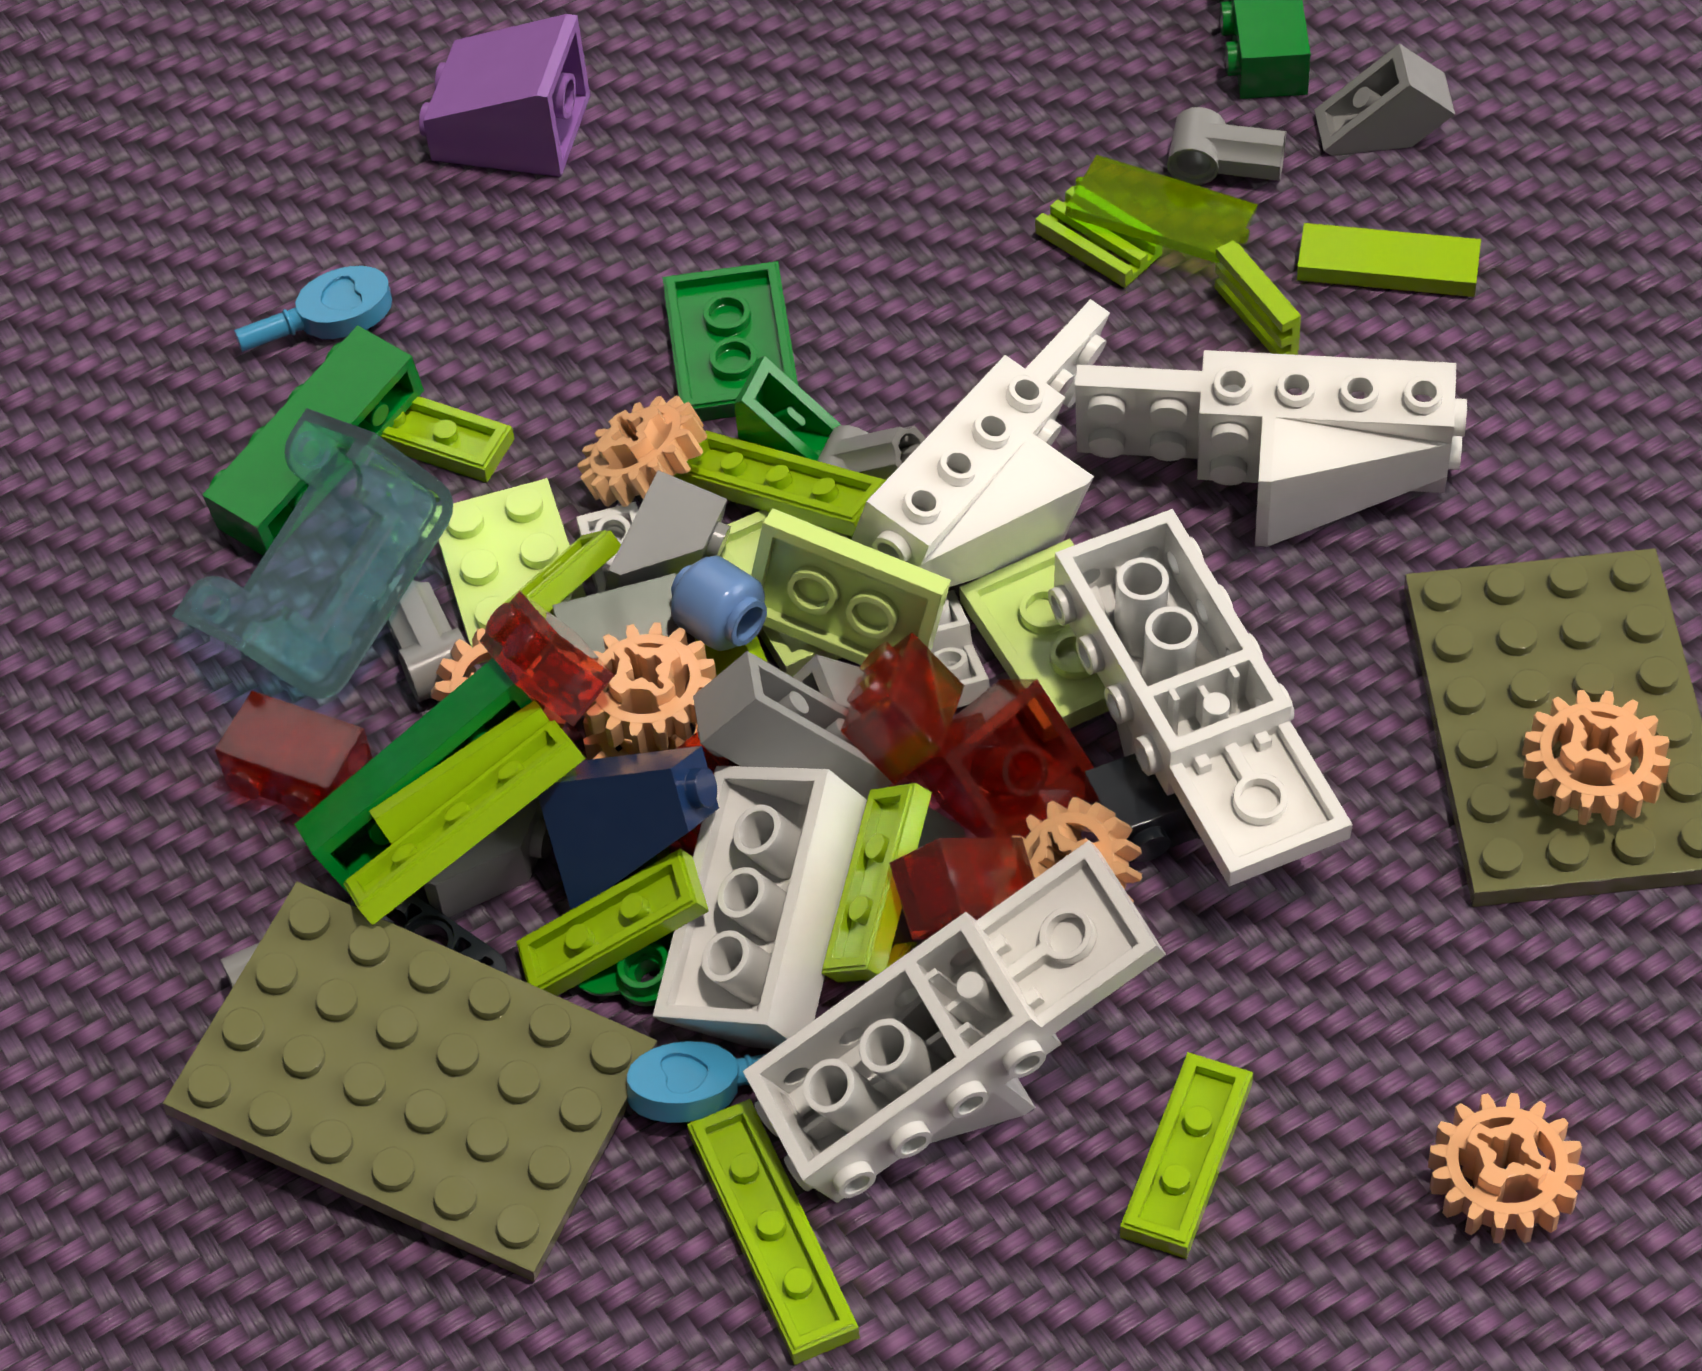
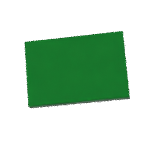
[662,261,798,421]

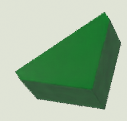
[734,356,841,461]

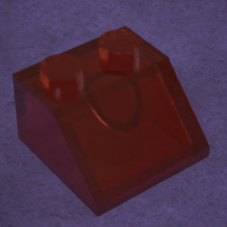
[908,679,1094,860]

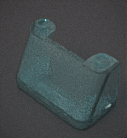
[172,408,453,699]

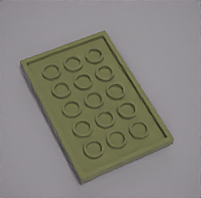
[1404,548,1702,907]
[163,881,657,1282]

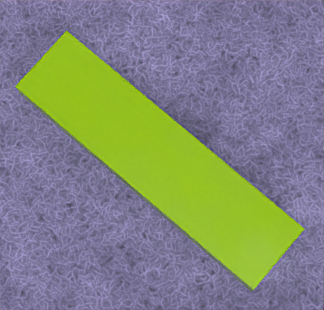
[674,430,886,536]
[344,720,585,925]
[687,1099,860,1365]

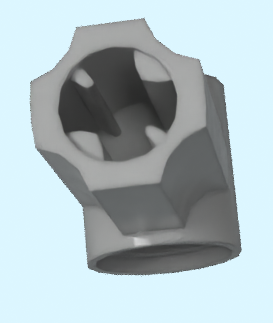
[1167,107,1287,185]
[817,425,926,480]
[379,578,476,703]

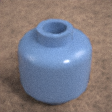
[671,555,767,651]

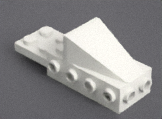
[851,299,1110,587]
[1075,350,1467,547]
[1048,509,1353,887]
[743,840,1166,1203]

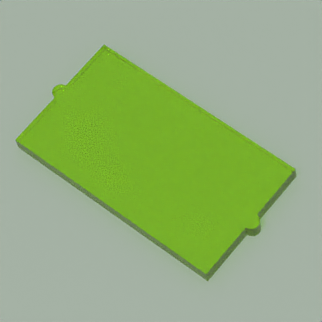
[1065,155,1258,263]

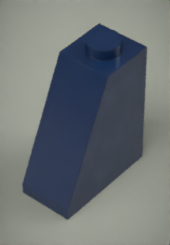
[538,746,719,909]

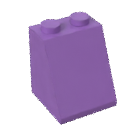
[419,14,590,177]

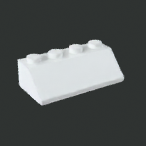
[653,766,867,1049]

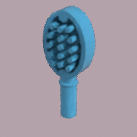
[234,266,392,352]
[627,1041,766,1123]

